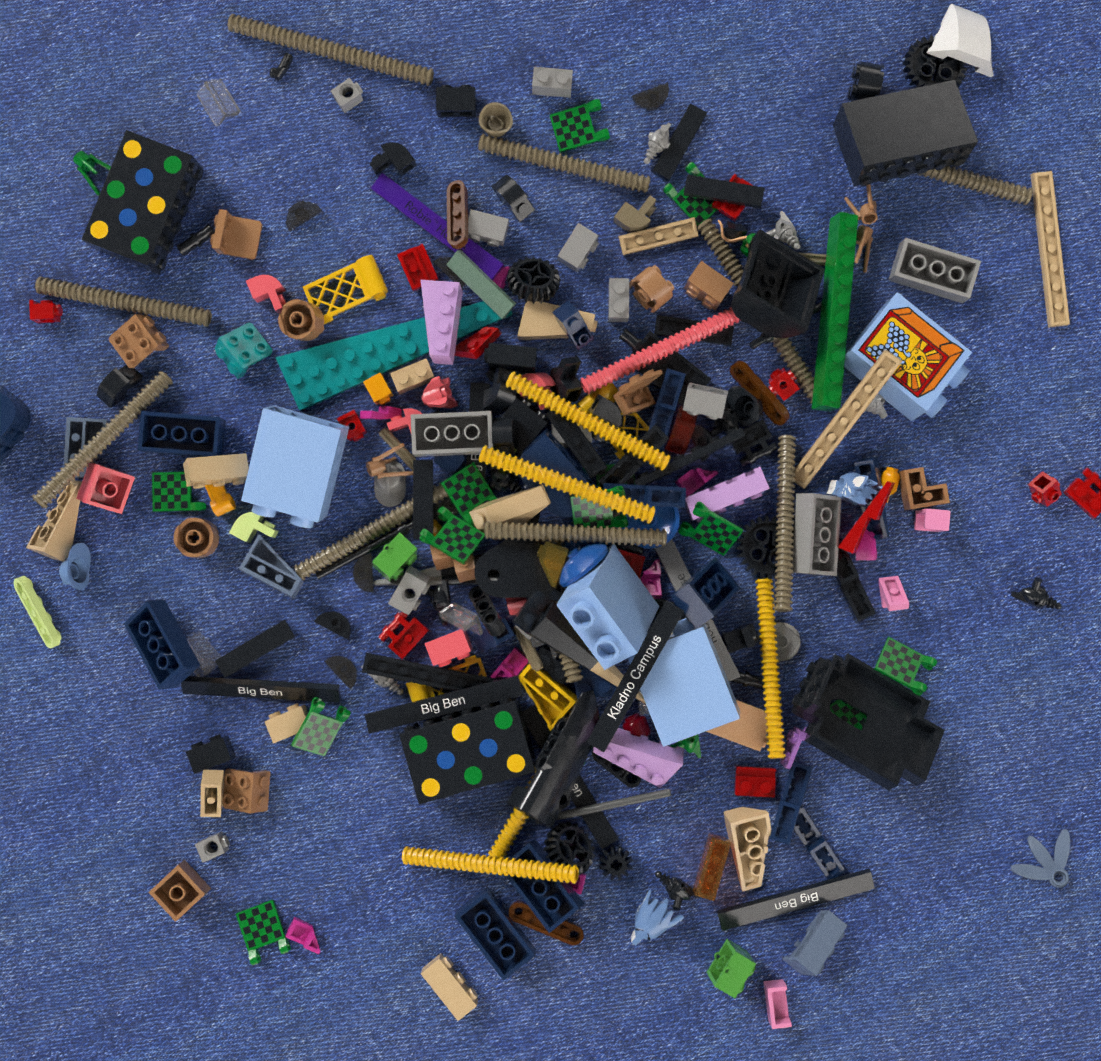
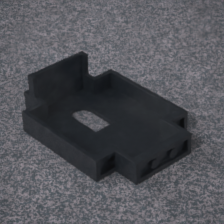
[791,653,945,791]

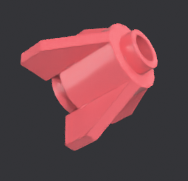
[422,376,458,408]

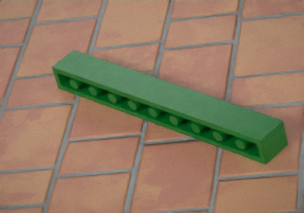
[811,212,858,412]

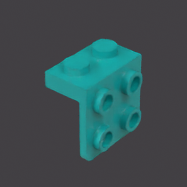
[214,323,272,379]

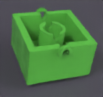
[372,532,418,582]
[706,939,756,998]

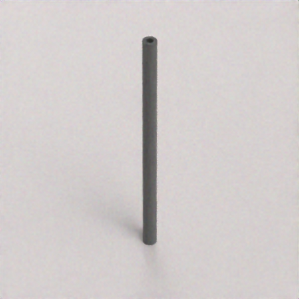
[535,788,672,824]

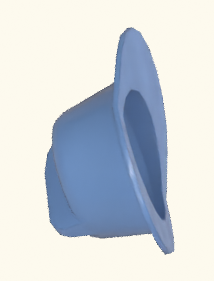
[59,543,91,590]

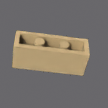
[183,453,249,489]
[421,953,478,1021]

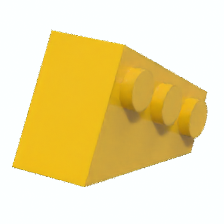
[519,664,577,731]

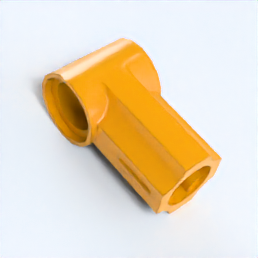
[205,484,236,517]

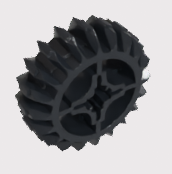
[507,256,560,304]
[543,822,595,875]

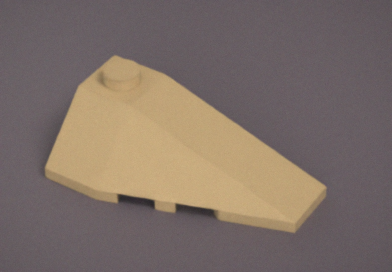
[26,480,82,562]
[469,485,551,540]
[723,807,771,892]

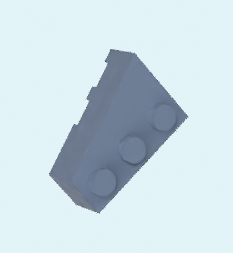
[63,417,110,479]
[239,534,304,599]
[782,910,848,976]

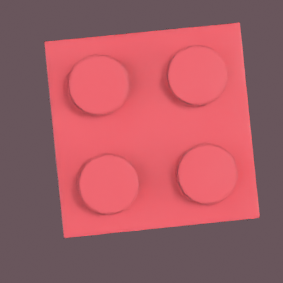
[76,463,135,514]
[425,628,473,668]

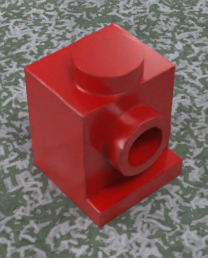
[29,300,63,323]
[336,410,368,442]

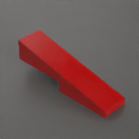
[838,481,895,554]

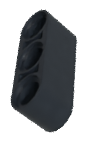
[469,586,505,637]
[592,747,641,788]

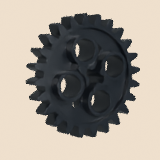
[903,35,967,88]
[735,516,794,579]

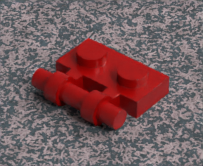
[1063,468,1101,519]
[378,611,429,659]

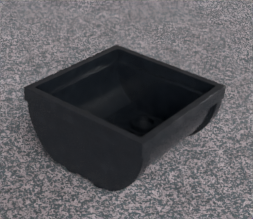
[731,229,824,338]

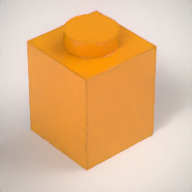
[363,373,394,405]

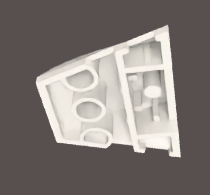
[927,4,993,77]

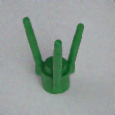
[73,151,111,196]

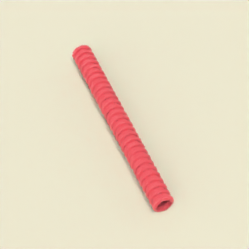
[580,307,741,394]

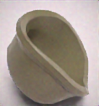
[479,102,513,137]

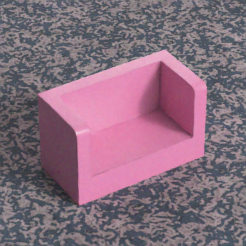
[914,509,950,532]
[763,979,792,1029]

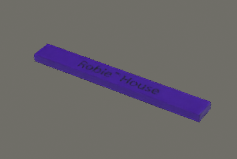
[370,173,504,280]

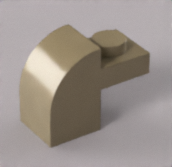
[613,195,656,233]

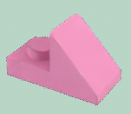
[879,576,909,611]

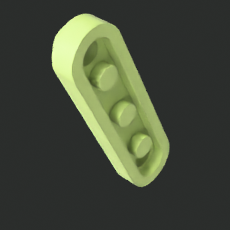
[14,576,62,648]

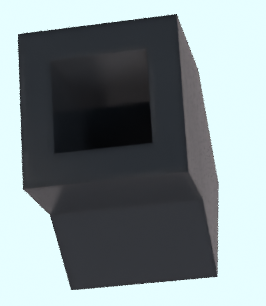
[724,221,747,239]

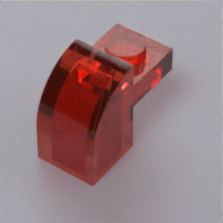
[665,406,698,455]

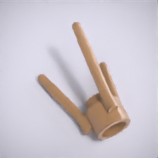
[844,184,878,225]
[854,225,873,272]
[366,443,413,479]

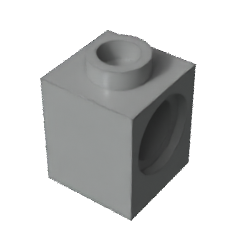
[331,78,363,114]
[195,831,230,863]

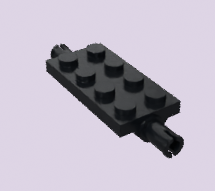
[619,328,711,407]

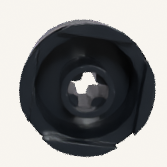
[847,61,884,101]

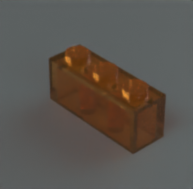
[693,833,731,901]

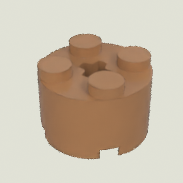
[629,265,674,313]
[278,299,324,341]
[174,518,219,558]

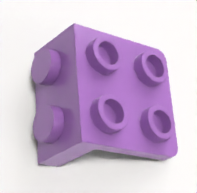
[779,726,807,770]

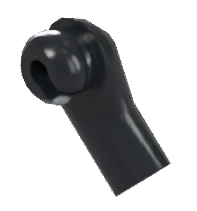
[270,53,293,80]

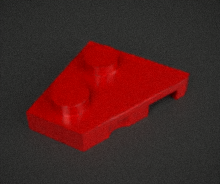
[454,327,501,359]

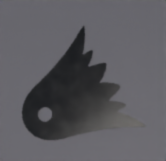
[475,512,563,601]

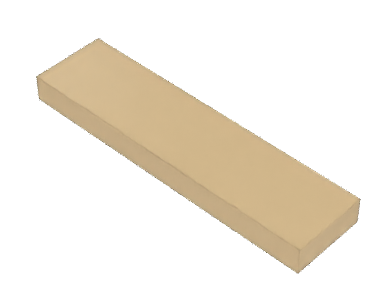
[618,217,699,256]

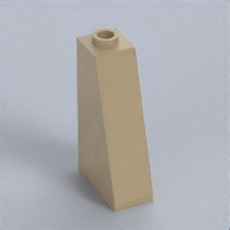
[517,301,598,340]

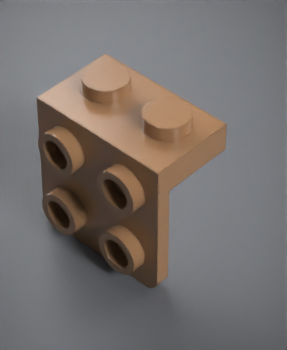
[210,209,263,260]
[109,314,169,368]
[613,369,663,416]
[223,768,270,814]

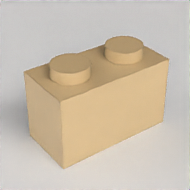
[390,358,435,395]
[264,703,308,744]
[200,770,224,817]

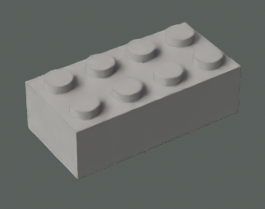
[888,238,981,303]
[411,411,494,457]
[792,493,841,576]

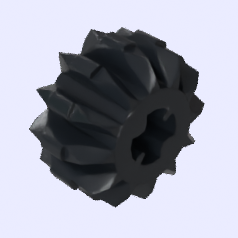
[599,846,633,881]

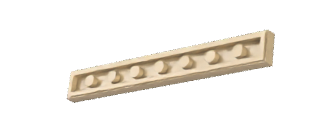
[1031,171,1070,328]
[793,349,902,489]

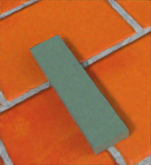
[446,249,516,319]

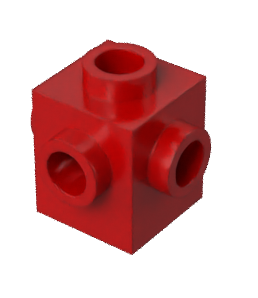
[768,368,800,401]
[1028,471,1062,507]

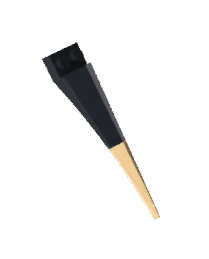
[512,589,646,704]

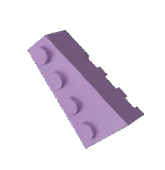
[421,280,463,365]
[685,467,770,523]
[593,728,684,788]

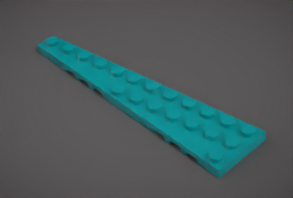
[275,301,513,411]

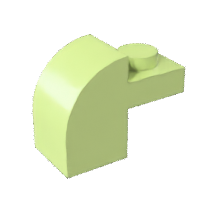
[229,512,279,543]

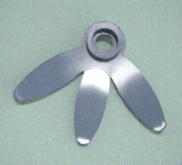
[1011,829,1070,888]

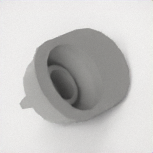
[374,461,406,507]

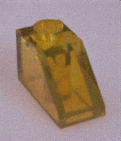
[537,541,569,589]

